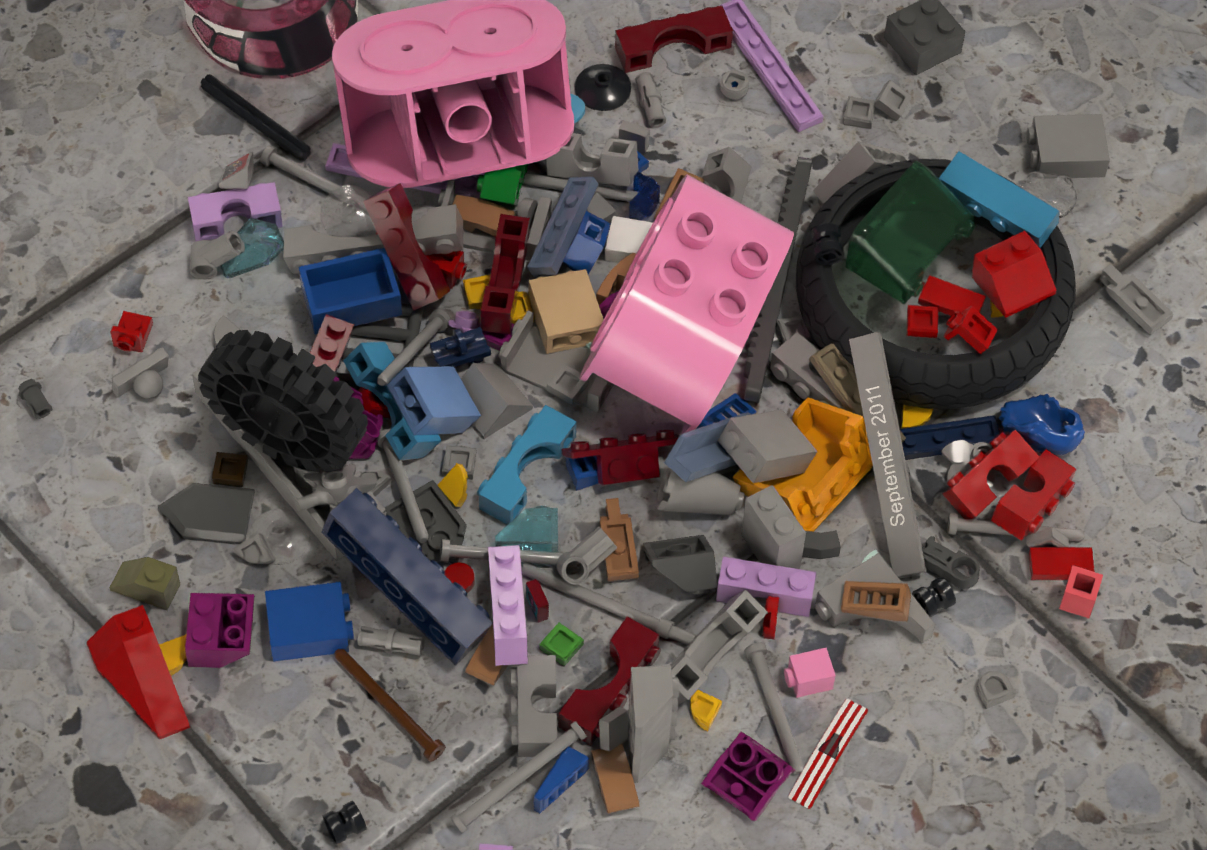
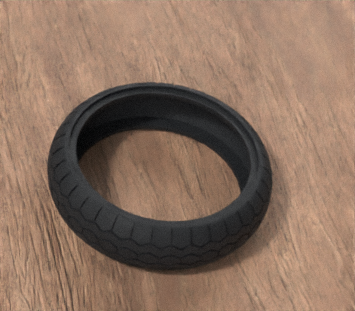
[796,159,1076,409]

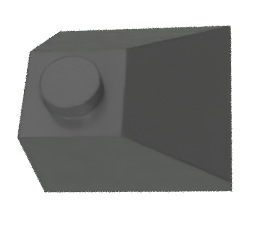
[643,535,718,594]

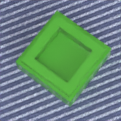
[539,622,584,666]

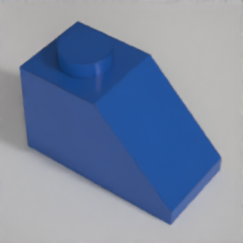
[563,211,611,274]

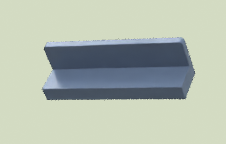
[527,177,599,279]
[664,412,751,482]

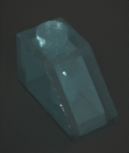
[220,218,284,279]
[495,506,558,552]

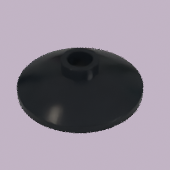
[575,64,631,111]

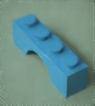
[343,342,442,460]
[477,405,577,526]

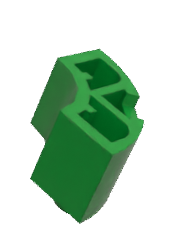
[477,164,529,205]

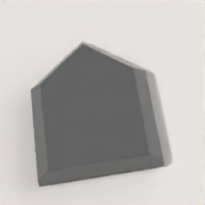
[384,480,467,564]
[158,483,255,544]

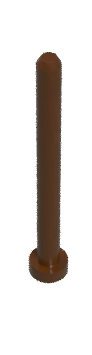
[334,649,446,762]

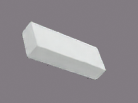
[605,216,653,263]

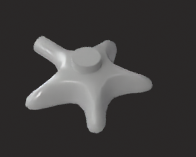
[294,464,377,512]

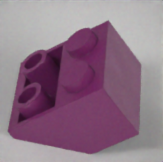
[185,593,255,668]

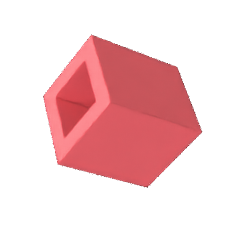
[1059,566,1103,618]

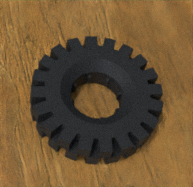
[198,330,368,472]

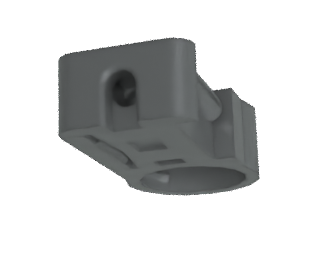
[922,536,980,589]

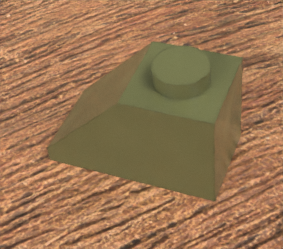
[109,557,181,610]

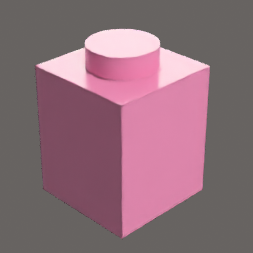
[784,648,836,698]

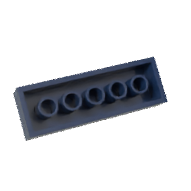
[321,488,493,666]

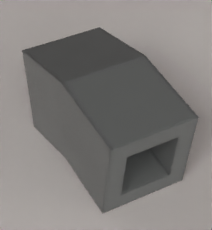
[802,530,841,559]

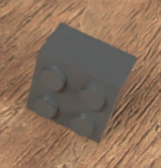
[884,0,966,75]

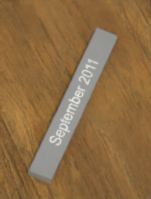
[849,332,926,578]

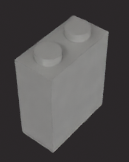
[1026,114,1110,179]
[717,409,817,483]
[741,485,806,569]

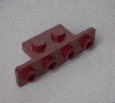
[561,430,680,485]

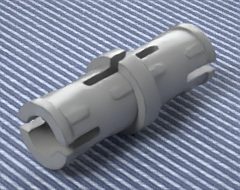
[635,72,666,128]
[358,626,425,656]

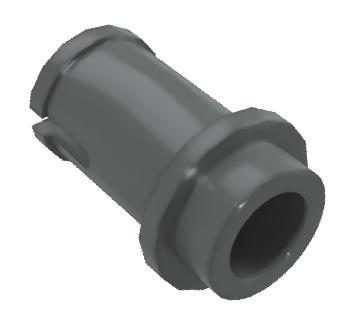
[18,379,53,419]

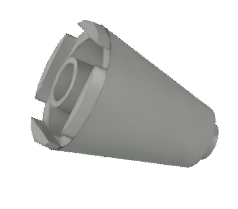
[656,468,744,515]

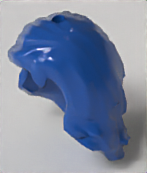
[999,394,1085,455]

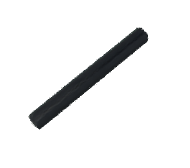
[200,74,311,161]

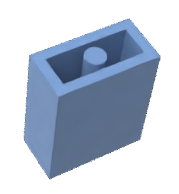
[387,366,481,435]

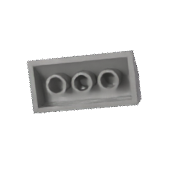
[628,665,679,783]

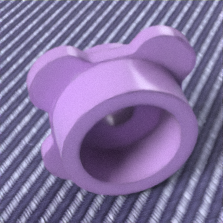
[448,311,481,333]

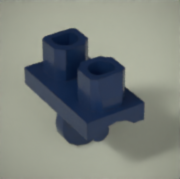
[430,327,491,368]

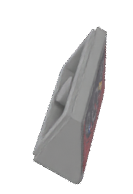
[219,152,254,189]

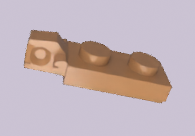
[599,498,639,581]

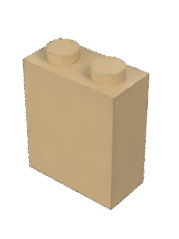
[528,269,604,354]

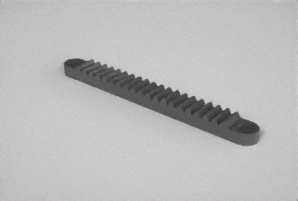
[744,156,813,403]

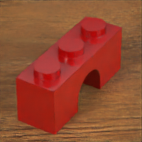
[942,430,1040,519]
[991,449,1076,541]

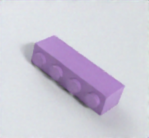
[488,545,528,666]

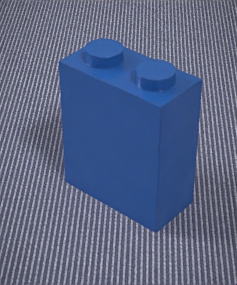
[265,582,354,662]

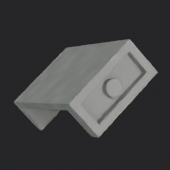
[438,179,552,260]
[498,311,614,412]

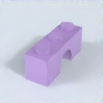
[188,182,283,242]
[716,557,816,617]

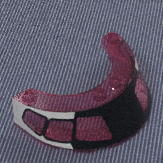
[183,0,358,79]

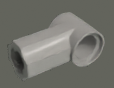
[190,230,245,280]
[556,527,617,585]

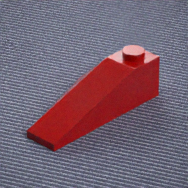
[86,605,190,739]

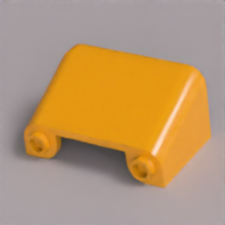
[733,397,873,532]

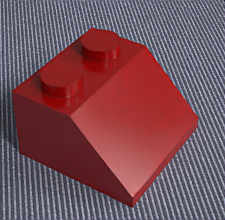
[972,231,1056,318]

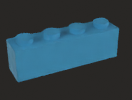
[939,151,1059,248]

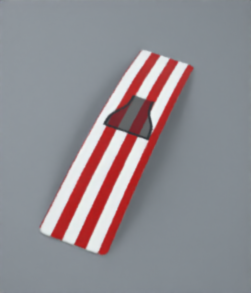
[788,699,868,809]

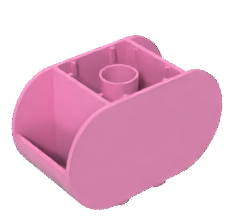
[332,0,575,188]
[579,174,794,434]

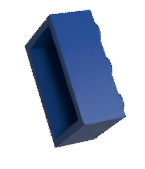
[299,248,402,335]

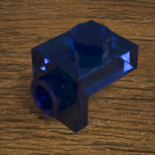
[629,172,660,221]

